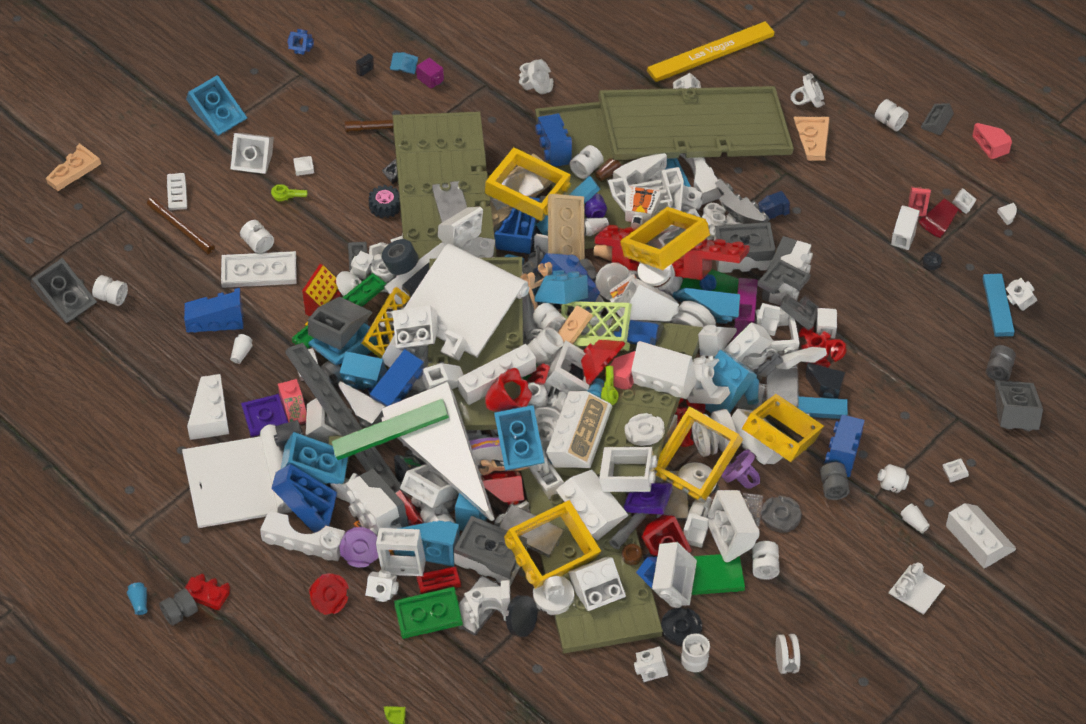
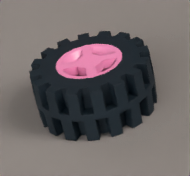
[369,185,400,219]

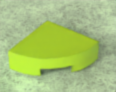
[384,706,406,724]

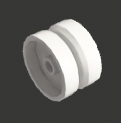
[667,300,716,348]

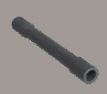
[609,481,669,549]

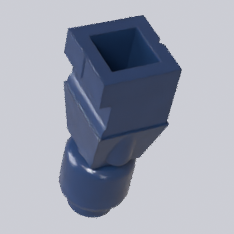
[758,191,790,219]

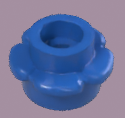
[699,274,716,291]

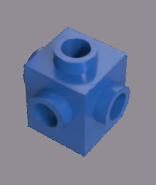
[288,29,314,54]

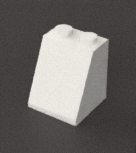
[617,276,679,321]

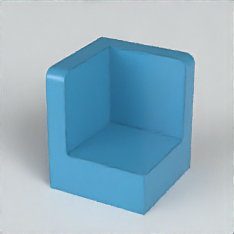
[390,52,418,74]

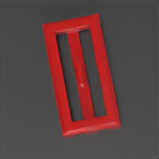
[527,363,550,385]
[416,566,461,594]

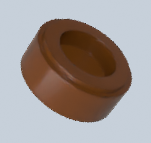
[622,544,642,565]

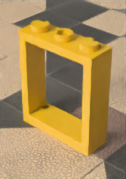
[485,147,571,221]
[620,207,710,270]
[742,394,824,462]
[655,407,743,501]
[504,500,601,589]

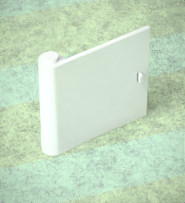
[404,243,529,358]
[182,425,292,528]

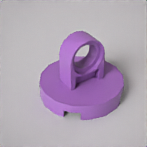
[721,449,760,489]
[339,527,378,567]

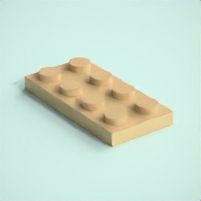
[548,194,585,260]

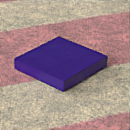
[241,394,288,437]
[624,482,673,514]

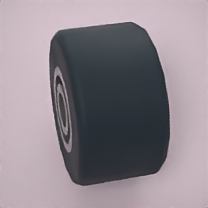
[382,239,419,275]

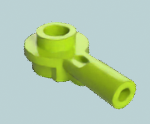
[271,184,308,201]
[601,366,618,405]

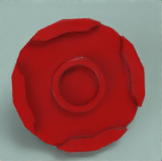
[309,573,349,615]

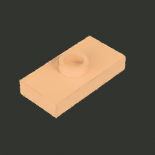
[558,306,593,344]

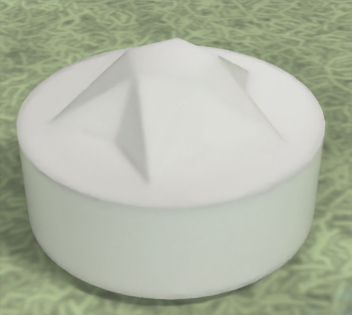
[319,529,341,551]

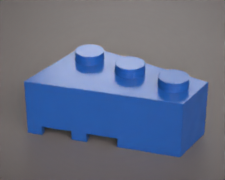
[535,113,572,167]
[494,197,540,254]
[537,253,600,310]
[184,288,244,332]
[370,349,424,407]
[825,415,865,477]
[271,464,337,533]

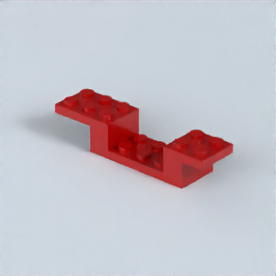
[595,225,750,280]

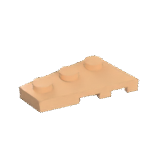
[794,117,829,161]
[46,143,101,191]

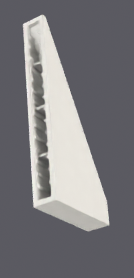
[381,382,494,521]

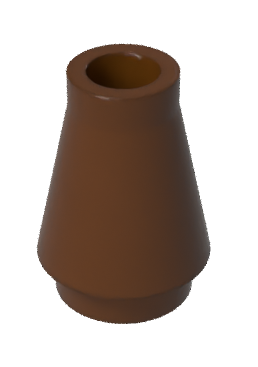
[595,158,622,182]

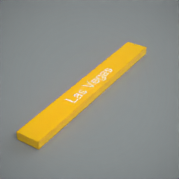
[647,21,774,82]

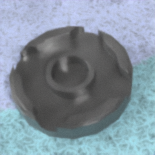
[761,496,801,533]

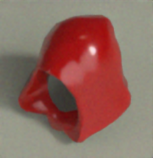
[485,368,532,412]

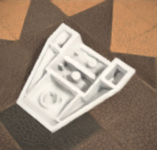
[608,167,684,234]

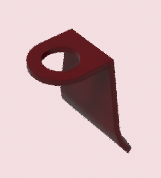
[918,198,962,238]

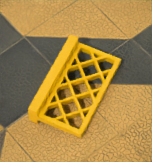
[361,287,410,369]

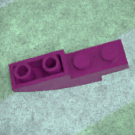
[733,278,758,340]

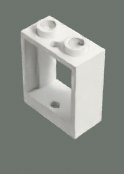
[754,309,799,357]
[546,341,590,395]
[599,447,657,492]
[400,464,458,508]
[376,528,426,576]
[652,542,697,608]

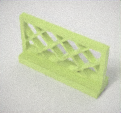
[561,302,632,351]

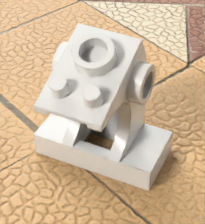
[687,355,730,404]
[463,580,511,628]

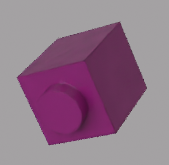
[416,58,444,89]

